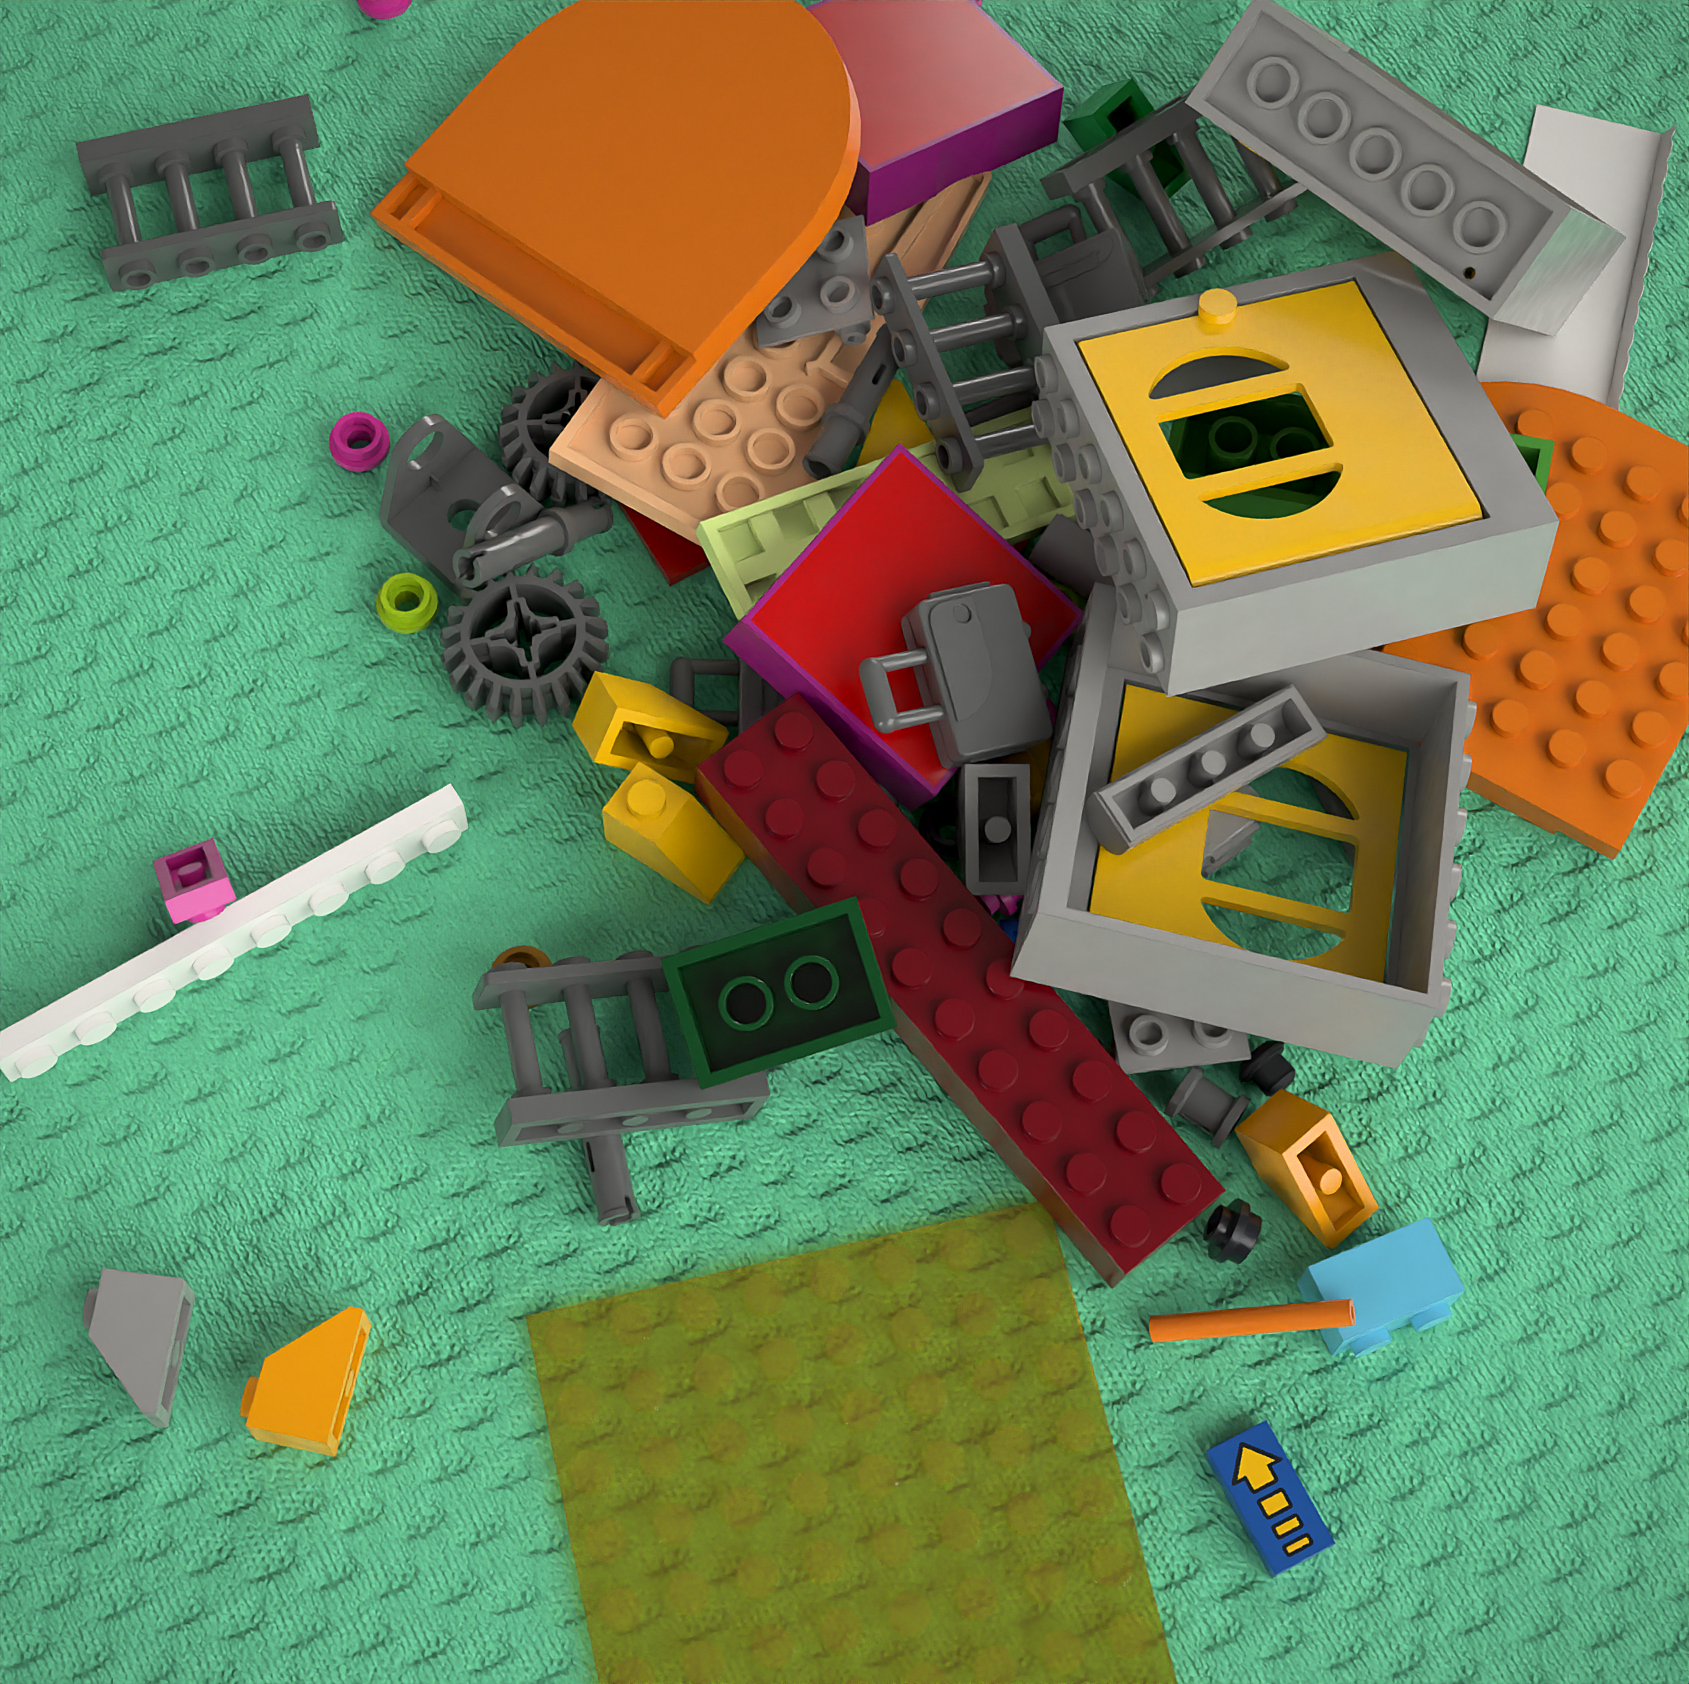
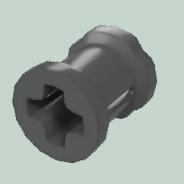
[1164,1066,1251,1149]

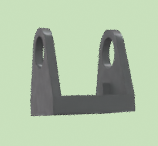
[379,414,545,599]

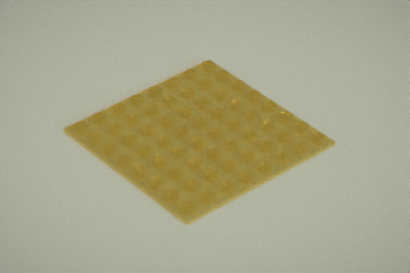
[526,1201,1178,1684]

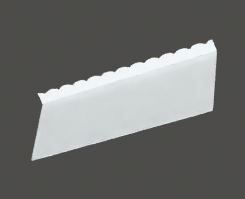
[1476,104,1677,411]

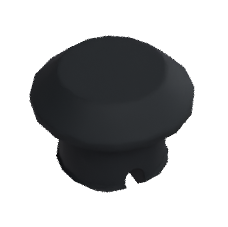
[1239,1040,1295,1097]

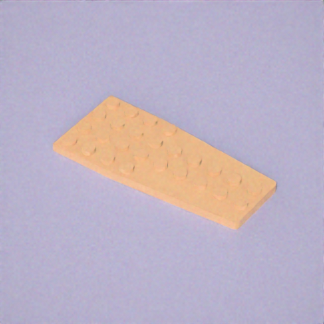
[548,171,992,547]

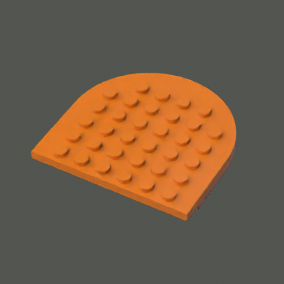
[369,0,861,420]
[1368,381,1689,860]

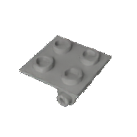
[756,215,875,349]
[1106,999,1251,1074]

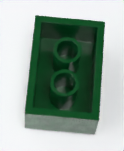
[660,896,898,1090]

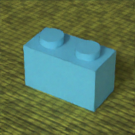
[1297,1217,1465,1357]

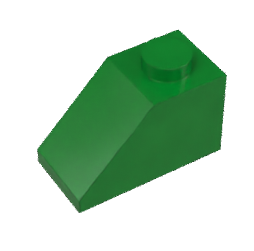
[1062,78,1192,202]

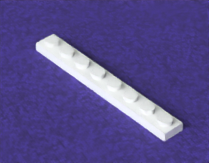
[0,783,469,1082]

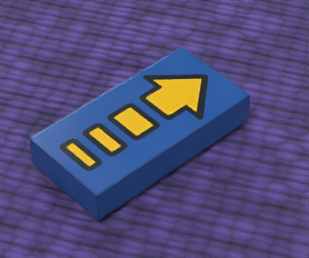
[1204,1420,1335,1579]

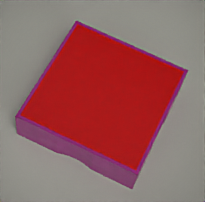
[806,0,1064,227]
[722,443,1083,812]

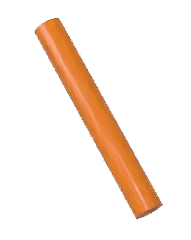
[1149,1298,1356,1343]

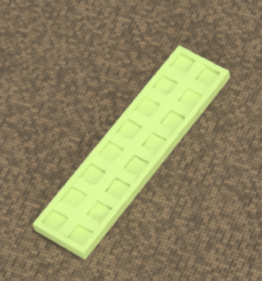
[695,406,1077,621]

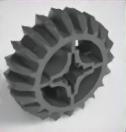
[498,360,612,508]
[440,562,610,729]

